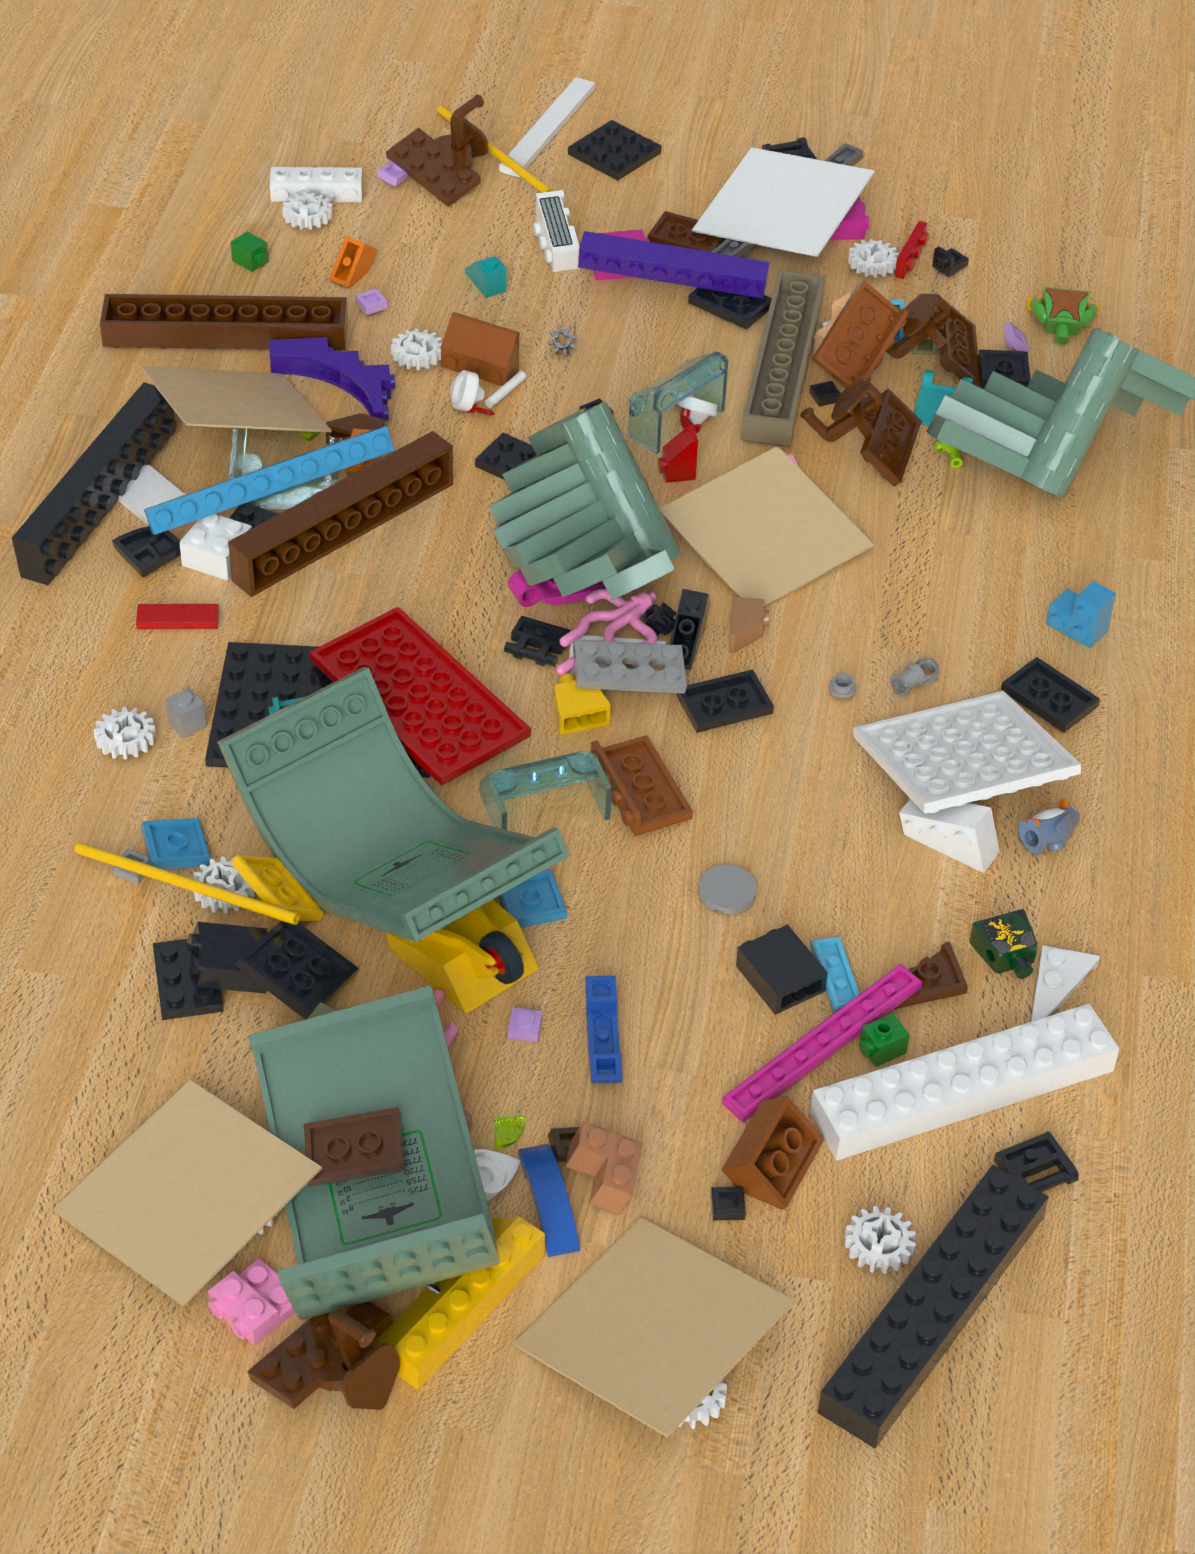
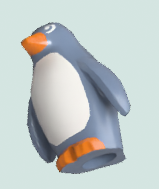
[1018,799,1080,856]

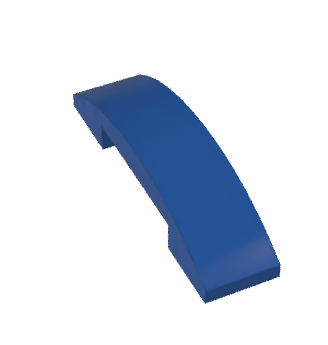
[585,975,622,1083]
[518,1144,580,1257]

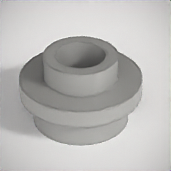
[829,673,856,698]

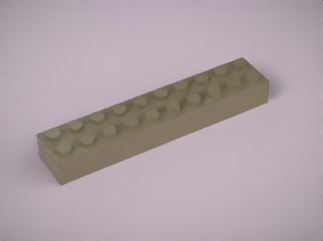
[741,270,825,447]

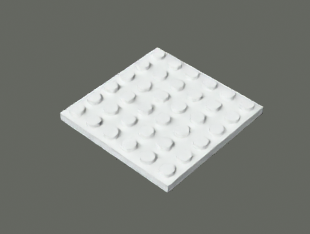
[853,691,1081,814]

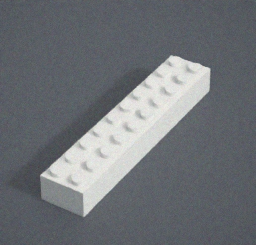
[810,1003,1119,1161]

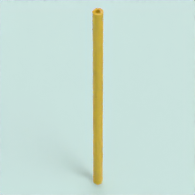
[436,105,553,193]
[74,842,300,925]

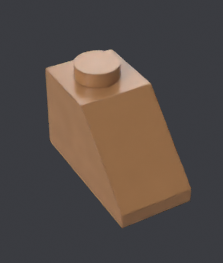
[729,597,769,653]

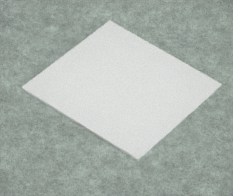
[692,147,875,257]

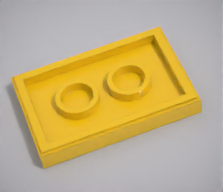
[231,855,325,922]

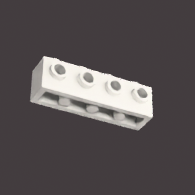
[270,167,363,202]

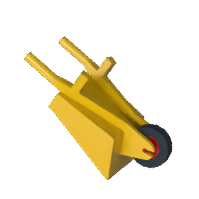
[385,899,539,1014]

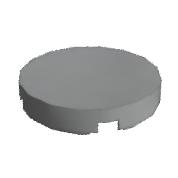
[698,864,757,915]

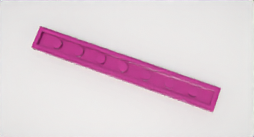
[722,964,922,1123]

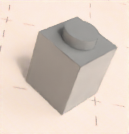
[165,688,207,738]

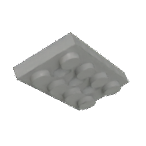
[573,640,687,694]

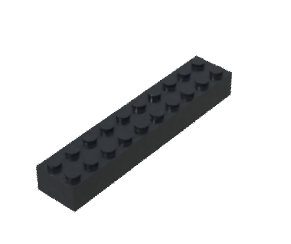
[12,382,177,585]
[817,1165,1049,1449]

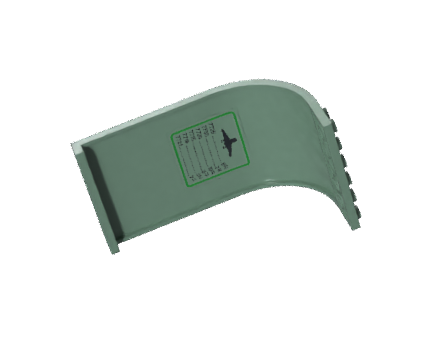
[218,667,570,942]
[248,985,501,1320]

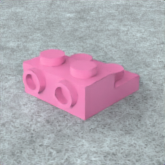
[208,1259,295,1346]

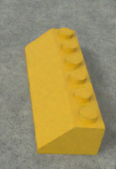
[373,1216,545,1390]

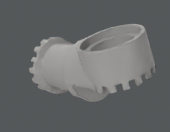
[889,657,939,696]

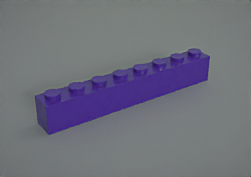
[578,231,770,299]

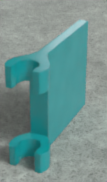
[914,370,973,426]

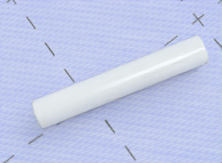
[485,371,527,408]

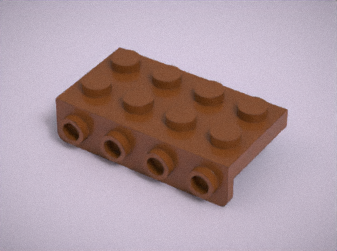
[811,280,909,388]
[588,735,693,836]

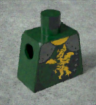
[969,909,1038,979]

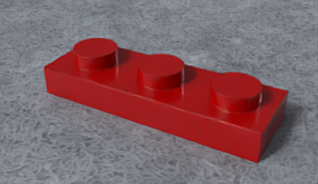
[895,221,929,279]

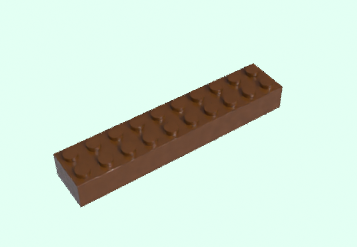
[100,294,348,351]
[228,431,453,597]

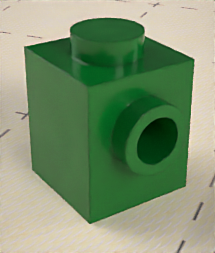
[231,231,269,272]
[859,1013,910,1067]

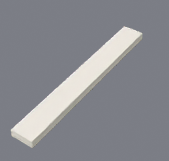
[499,77,595,177]

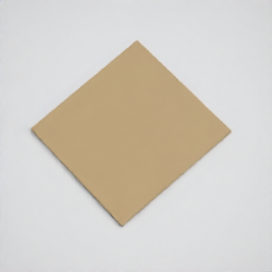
[141,366,331,432]
[659,446,874,607]
[52,1080,322,1306]
[513,1217,795,1438]

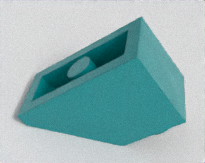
[465,256,507,298]

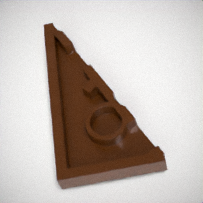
[894,942,968,1009]

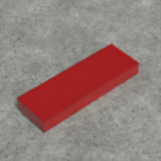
[136,604,219,629]

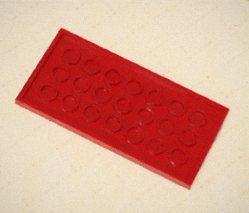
[309,607,531,786]

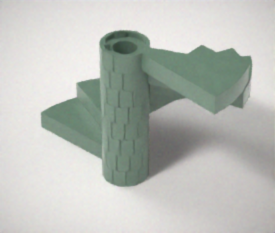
[926,327,1195,498]
[489,401,681,600]

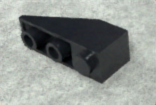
[669,589,710,670]

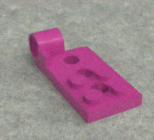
[508,570,638,607]

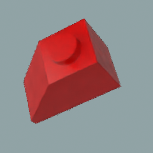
[658,425,698,483]

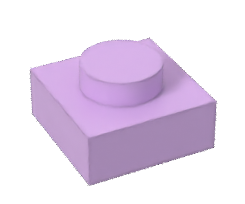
[378,161,409,187]
[355,288,388,315]
[1003,322,1030,351]
[508,1007,543,1042]

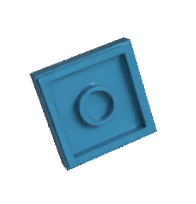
[141,818,211,869]
[498,869,567,928]

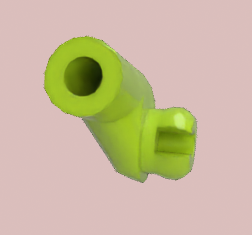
[934,440,963,468]

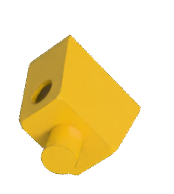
[553,673,611,735]

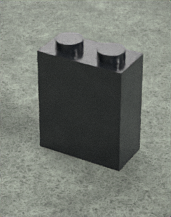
[186,921,268,994]
[736,924,828,1015]

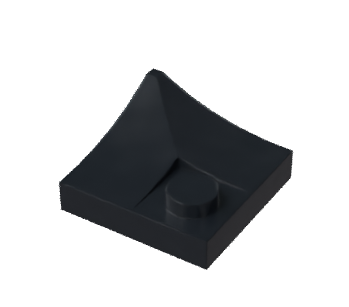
[112,526,181,577]

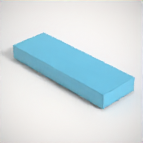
[810,936,860,1014]

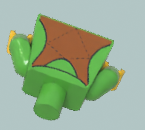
[1026,287,1100,344]

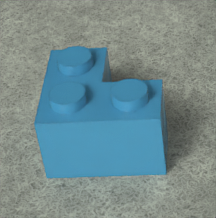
[1046,581,1116,648]

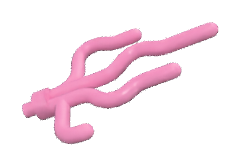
[556,589,657,676]

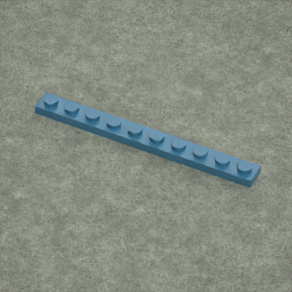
[144,426,395,535]

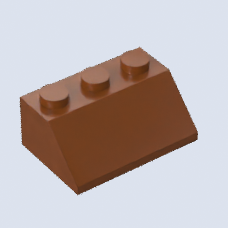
[441,312,519,386]
[722,1096,824,1209]

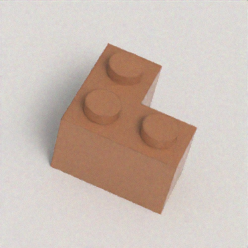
[565,1121,643,1214]

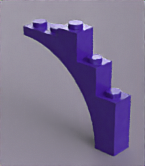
[269,337,396,421]

